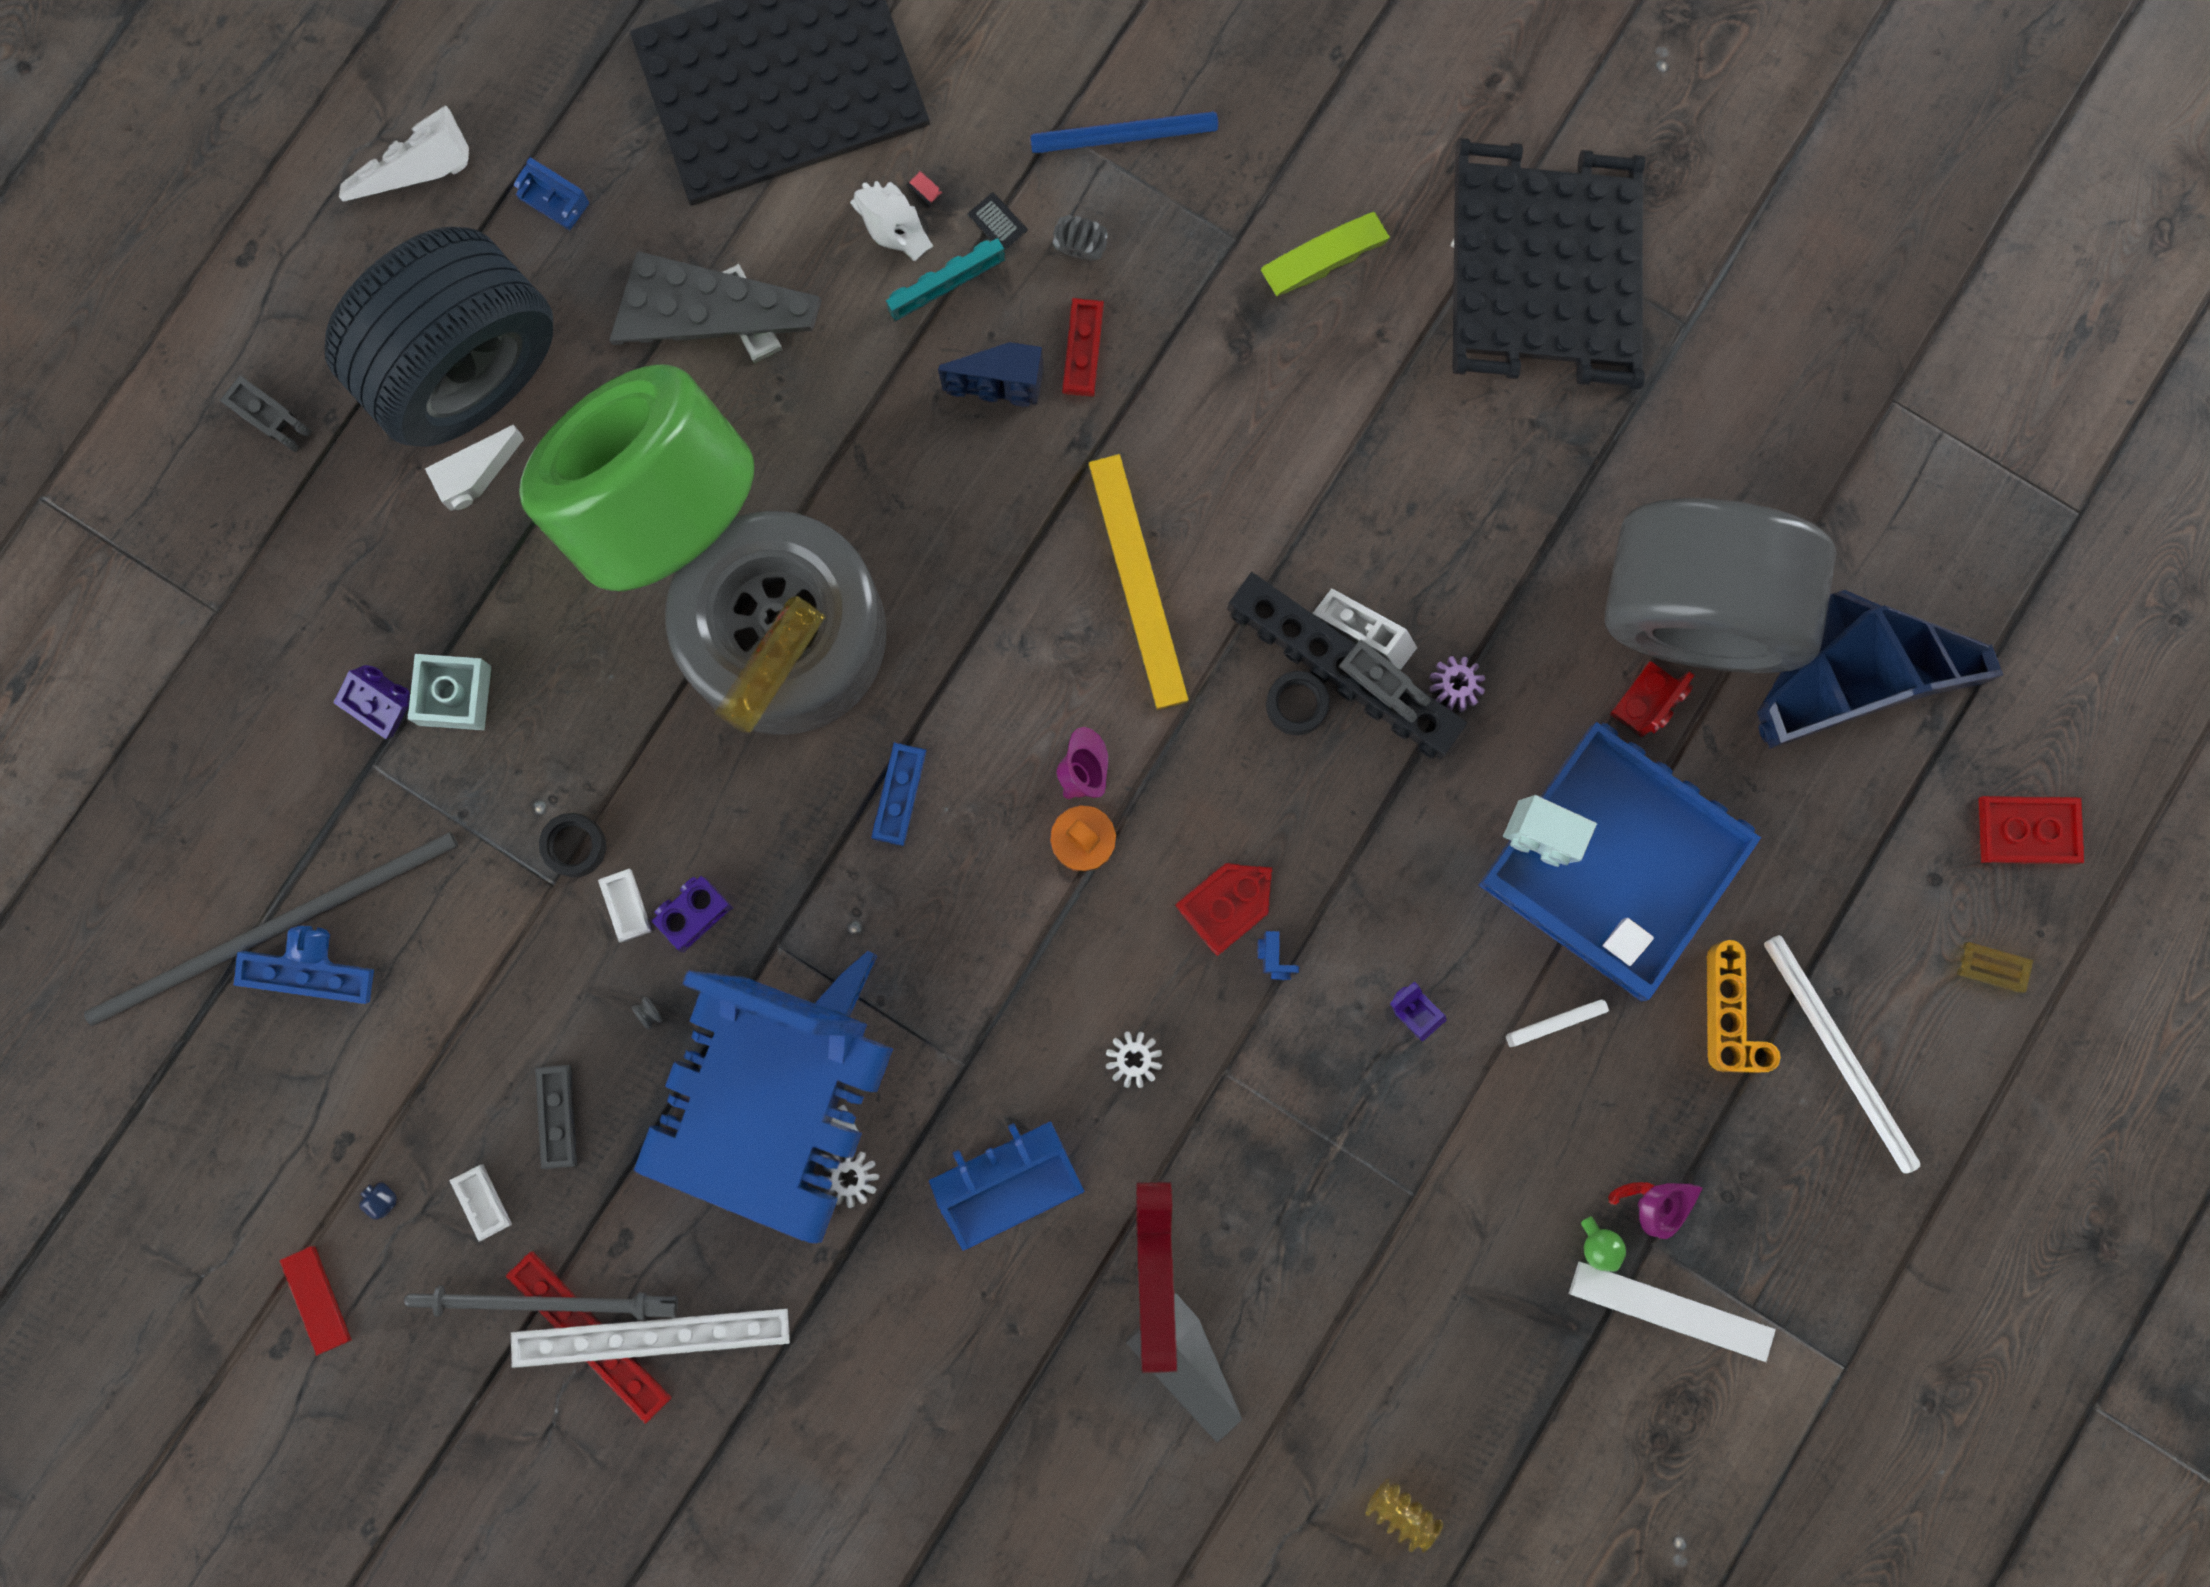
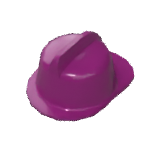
[1056,727,1108,799]

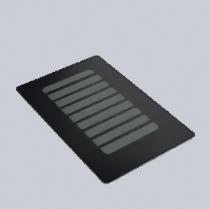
[967,192,1028,251]

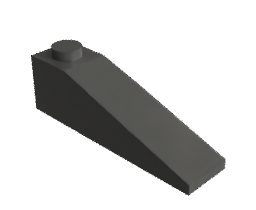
[1126,1292,1242,1443]

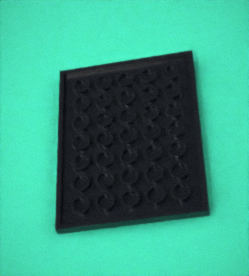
[629,0,930,206]

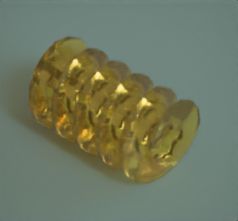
[1365,1478,1444,1553]

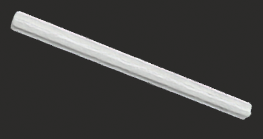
[1764,935,1920,1174]

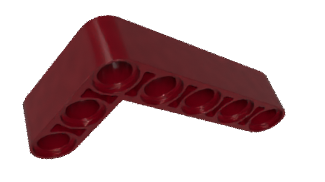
[1136,1182,1177,1373]

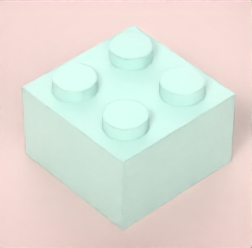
[408,654,491,730]
[1503,795,1597,867]

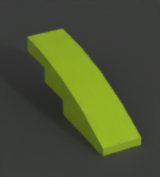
[1261,211,1390,296]

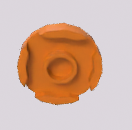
[1050,805,1116,872]

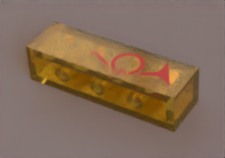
[714,597,826,733]

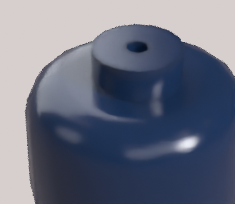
[359,1182,397,1220]

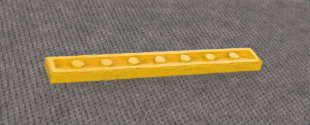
[1089,454,1189,710]

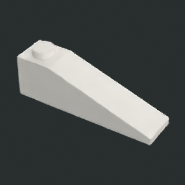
[339,106,469,201]

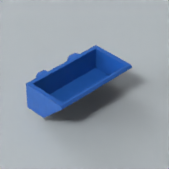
[928,1121,1085,1251]

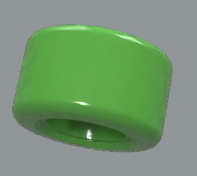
[519,364,754,591]

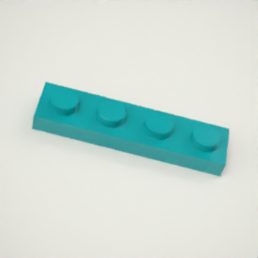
[886,238,1005,321]

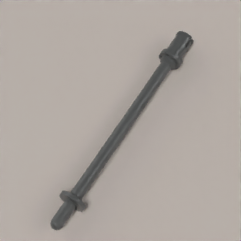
[404,1286,678,1320]

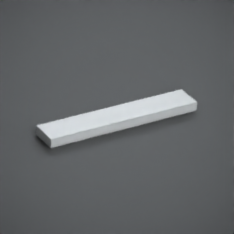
[1569,1262,1776,1362]

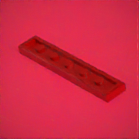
[506,1251,672,1424]

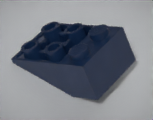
[938,342,1043,407]

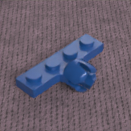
[234,926,374,1004]

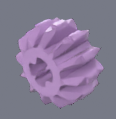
[1429,656,1485,712]

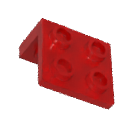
[1610,661,1695,737]

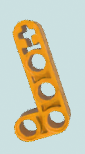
[1707,940,1781,1073]

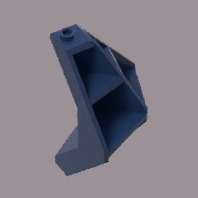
[1757,590,2003,749]

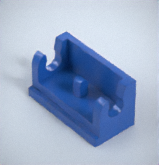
[514,157,590,231]

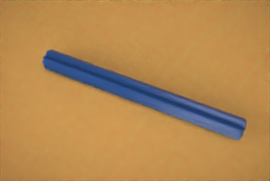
[1030,112,1218,153]

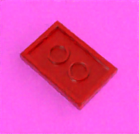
[1978,796,2084,864]

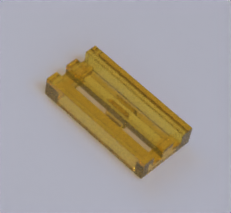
[1957,942,2033,993]

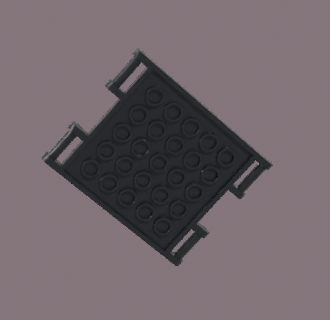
[1452,138,1645,389]

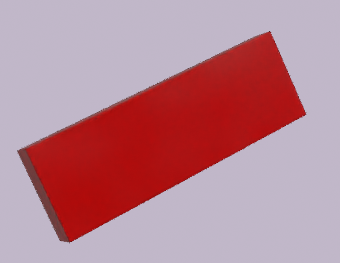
[1062,298,1104,397]
[279,1246,352,1356]

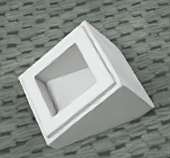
[1602,918,1654,966]

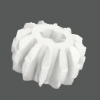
[1106,1032,1162,1088]
[823,1152,879,1208]

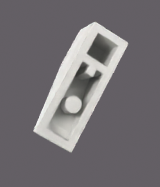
[425,425,524,510]
[1312,588,1417,670]

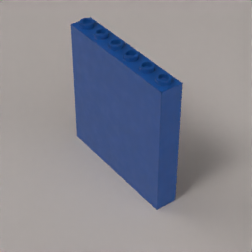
[1478,722,1761,1002]

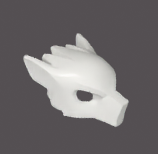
[850,181,933,262]

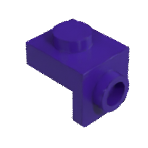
[1390,982,1447,1042]

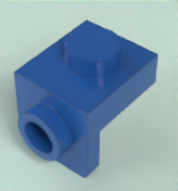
[1257,931,1299,980]

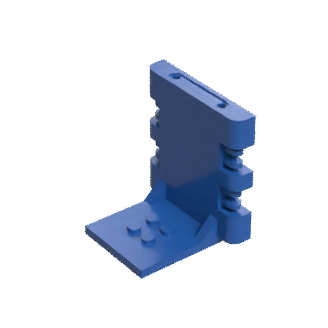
[634,971,893,1243]

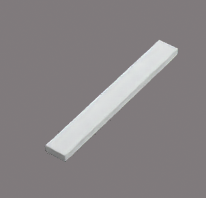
[511,1309,790,1368]

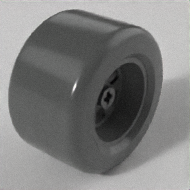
[1604,498,1836,673]
[665,511,886,735]

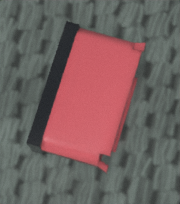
[907,171,942,207]

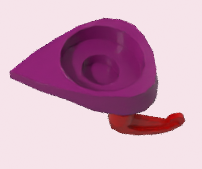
[1608,1182,1703,1239]

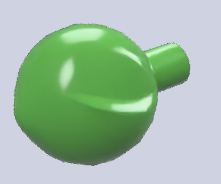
[1581,1217,1626,1271]

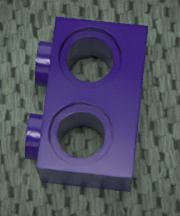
[652,875,733,953]

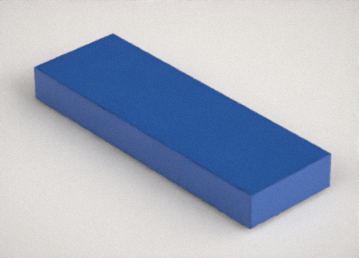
[871,743,927,846]

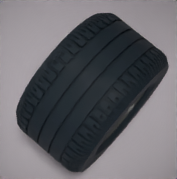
[324,227,553,447]

